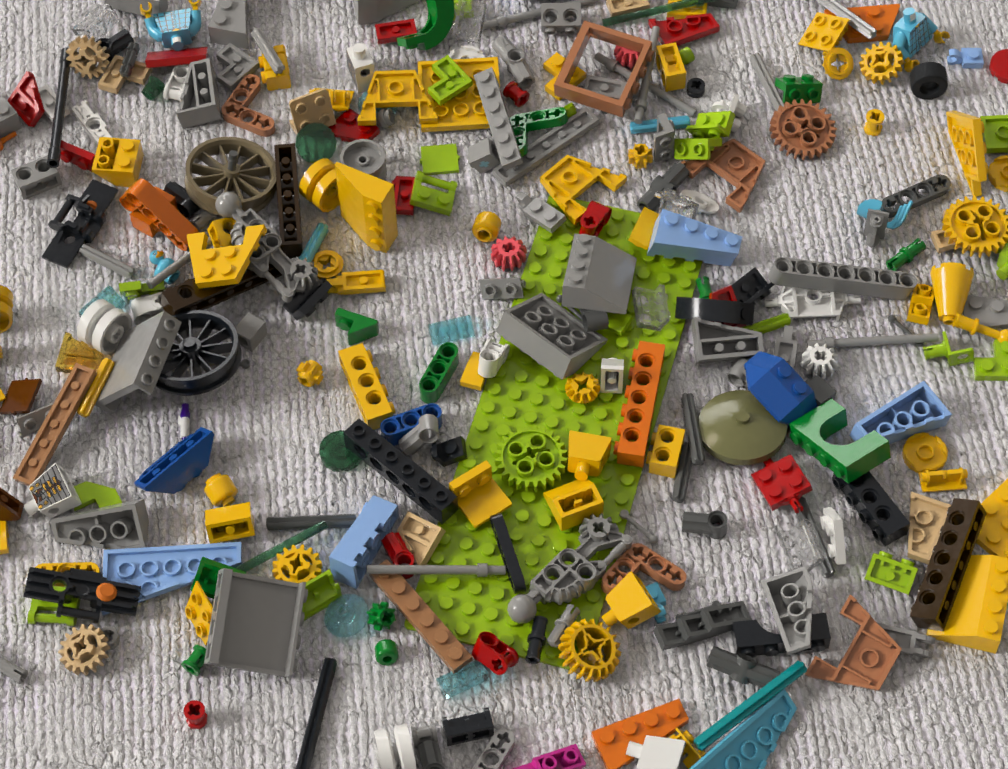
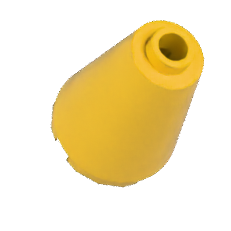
[930,262,974,325]

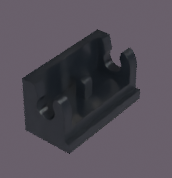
[442,707,494,746]

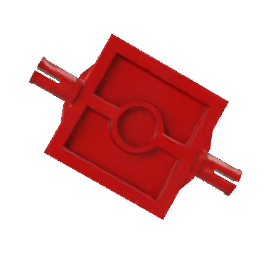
[751,454,812,513]

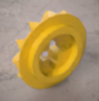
[822,47,854,80]
[312,250,344,280]
[565,371,600,404]

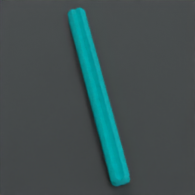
[693,661,807,751]

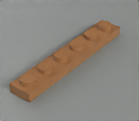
[13,363,97,486]
[369,559,473,674]

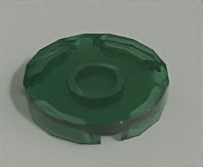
[295,123,337,164]
[319,430,362,472]

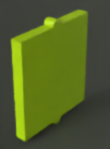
[420,144,460,175]

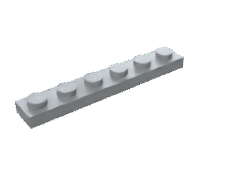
[474,67,524,171]
[492,107,600,187]

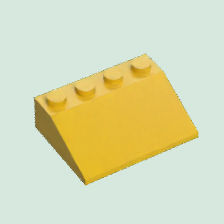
[335,162,398,253]
[926,555,1008,654]

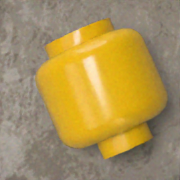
[472,211,501,242]
[204,473,238,507]

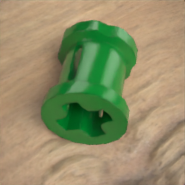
[181,644,206,676]

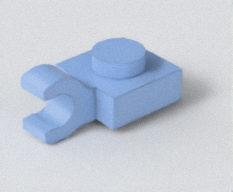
[947,48,984,68]

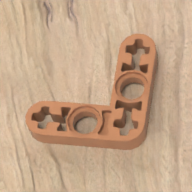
[221,74,275,137]
[601,543,687,594]

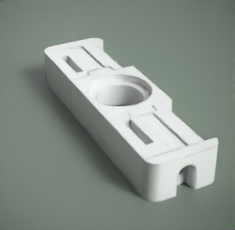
[72,100,113,146]

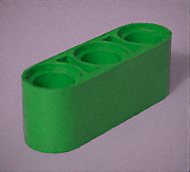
[419,342,459,404]

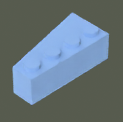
[647,209,742,266]
[849,381,952,444]
[329,495,399,589]

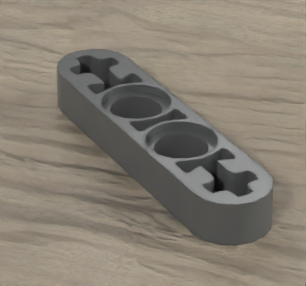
[880,174,951,218]

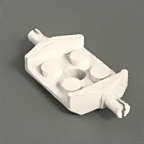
[764,286,861,323]

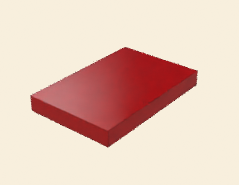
[145,47,208,68]

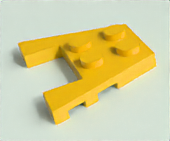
[358,70,438,126]
[540,155,627,225]
[187,224,267,288]

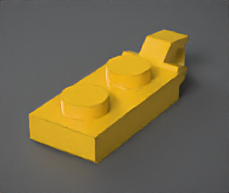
[326,270,386,295]

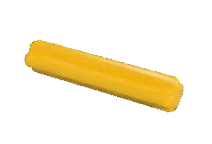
[77,358,115,418]

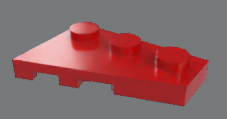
[648,13,720,46]

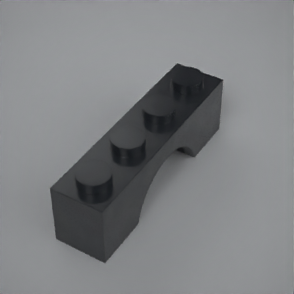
[731,613,831,657]

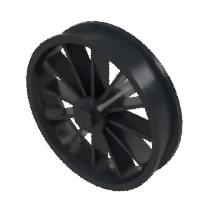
[156,310,242,396]

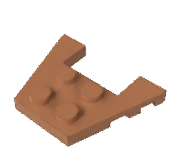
[681,139,765,213]
[805,595,902,691]

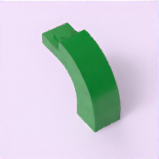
[397,0,454,50]

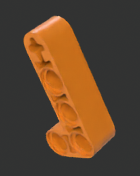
[119,178,200,251]

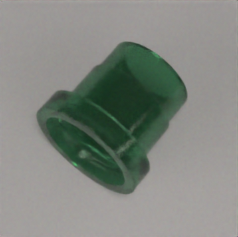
[141,76,165,101]

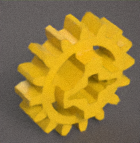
[859,41,904,85]
[272,544,323,583]

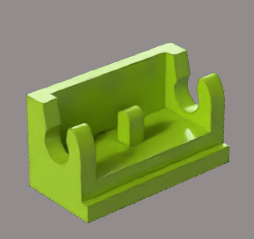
[302,570,343,621]

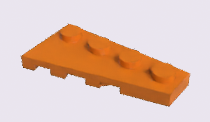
[591,699,689,769]

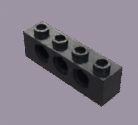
[832,471,910,546]

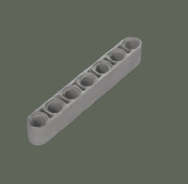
[768,257,917,300]

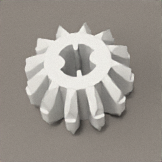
[801,343,839,380]

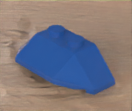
[744,351,818,426]
[134,427,214,494]

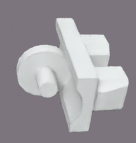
[711,93,747,133]

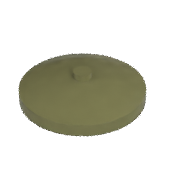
[698,390,787,465]

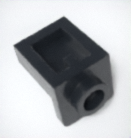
[430,436,467,467]

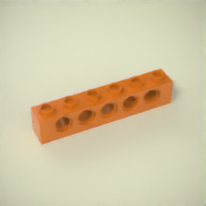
[613,341,665,468]

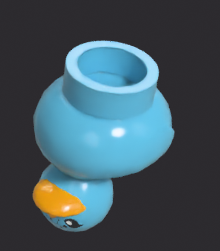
[149,250,180,285]

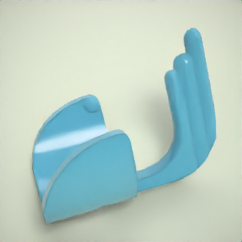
[857,199,913,229]

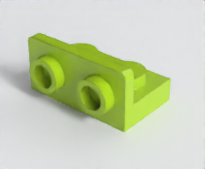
[686,111,735,138]
[674,138,722,160]
[864,551,918,595]

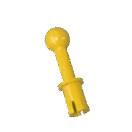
[952,313,1008,343]

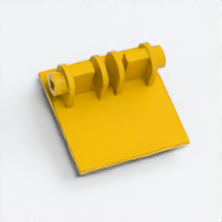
[798,12,850,56]
[309,88,354,112]
[185,581,213,646]

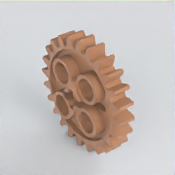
[769,99,837,161]

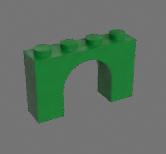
[790,398,891,484]

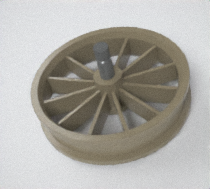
[184,137,276,216]

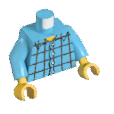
[140,0,202,51]
[892,7,950,72]

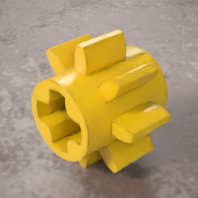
[628,144,653,169]
[296,360,324,387]

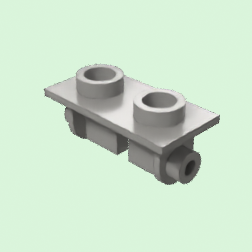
[863,209,889,248]
[479,277,526,300]
[16,402,54,437]

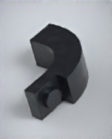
[675,297,755,325]

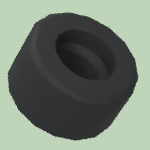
[910,62,948,99]

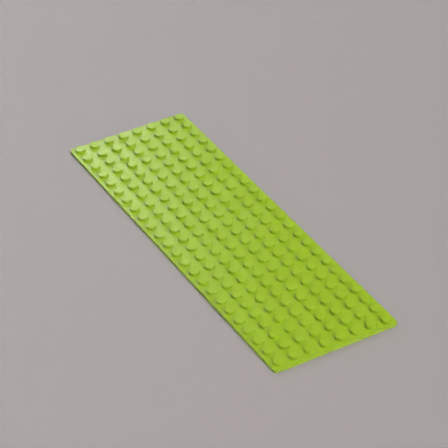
[404,195,703,670]

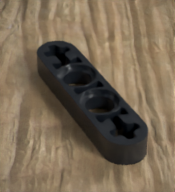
[490,513,526,594]

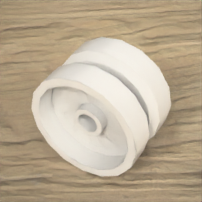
[77,299,132,355]
[373,724,417,769]

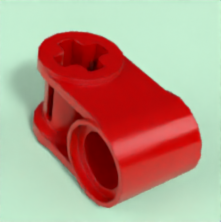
[579,200,612,237]
[471,632,519,675]

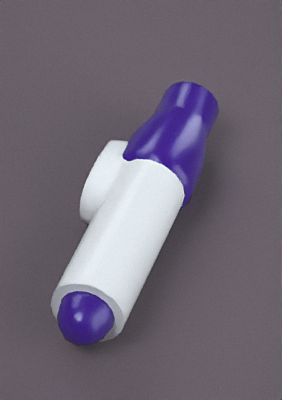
[178,403,190,440]

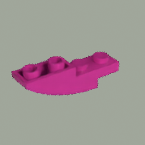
[513,744,586,769]

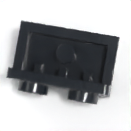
[732,267,775,305]
[283,280,332,320]

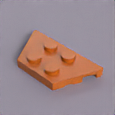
[824,4,900,44]

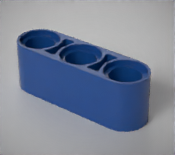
[380,403,443,446]

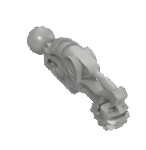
[215,191,318,303]
[507,513,633,624]

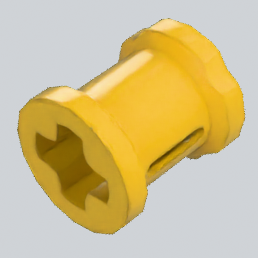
[864,109,885,136]

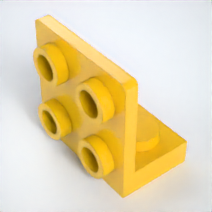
[449,460,512,528]

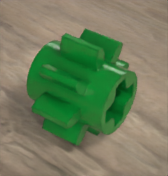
[367,602,396,631]

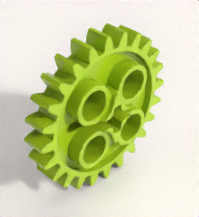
[495,424,568,492]

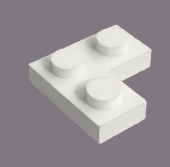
[820,507,846,565]

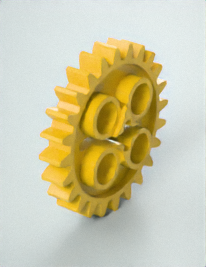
[942,195,1008,258]

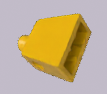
[567,430,612,481]
[601,571,661,629]

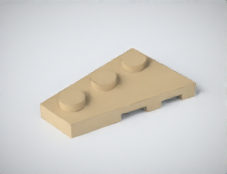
[907,492,951,565]

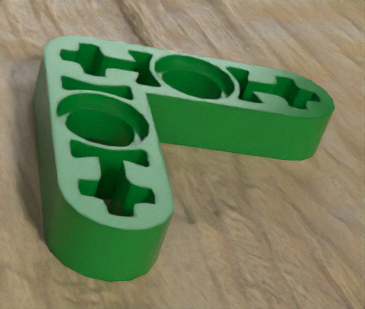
[510,107,568,157]

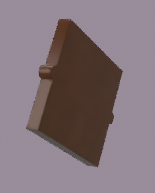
[0,378,42,416]

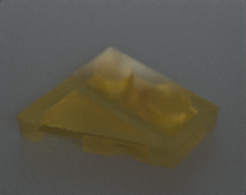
[55,332,104,373]

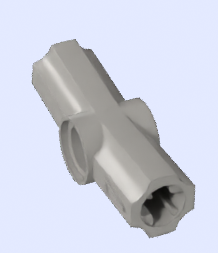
[492,35,535,89]

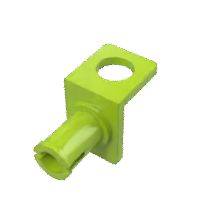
[923,331,974,366]

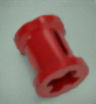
[503,81,530,107]
[184,700,208,729]

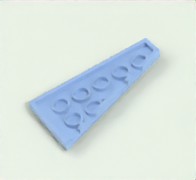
[101,542,242,615]

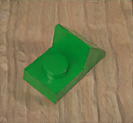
[335,308,379,345]

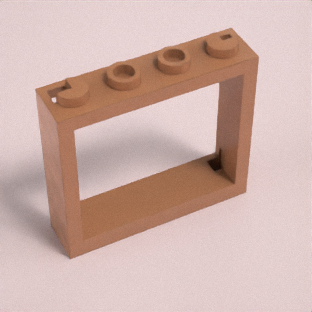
[554,20,654,117]

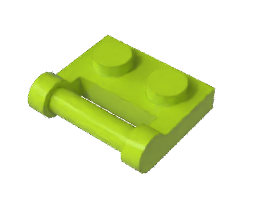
[410,170,457,216]
[27,586,81,627]

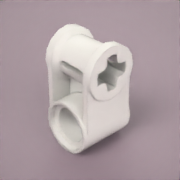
[163,65,189,103]
[131,292,163,325]
[478,338,510,378]

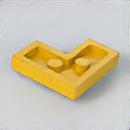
[543,52,587,101]

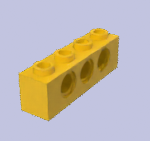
[338,343,396,430]

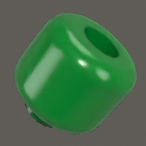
[374,639,399,666]

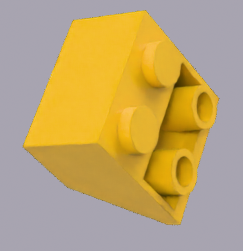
[92,137,144,187]
[543,479,604,531]

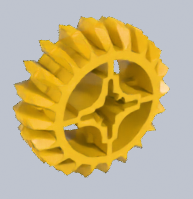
[558,619,622,682]

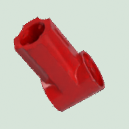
[381,532,415,579]

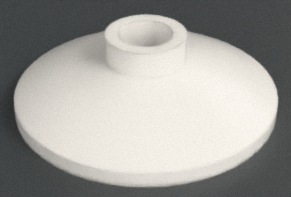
[680,190,719,215]

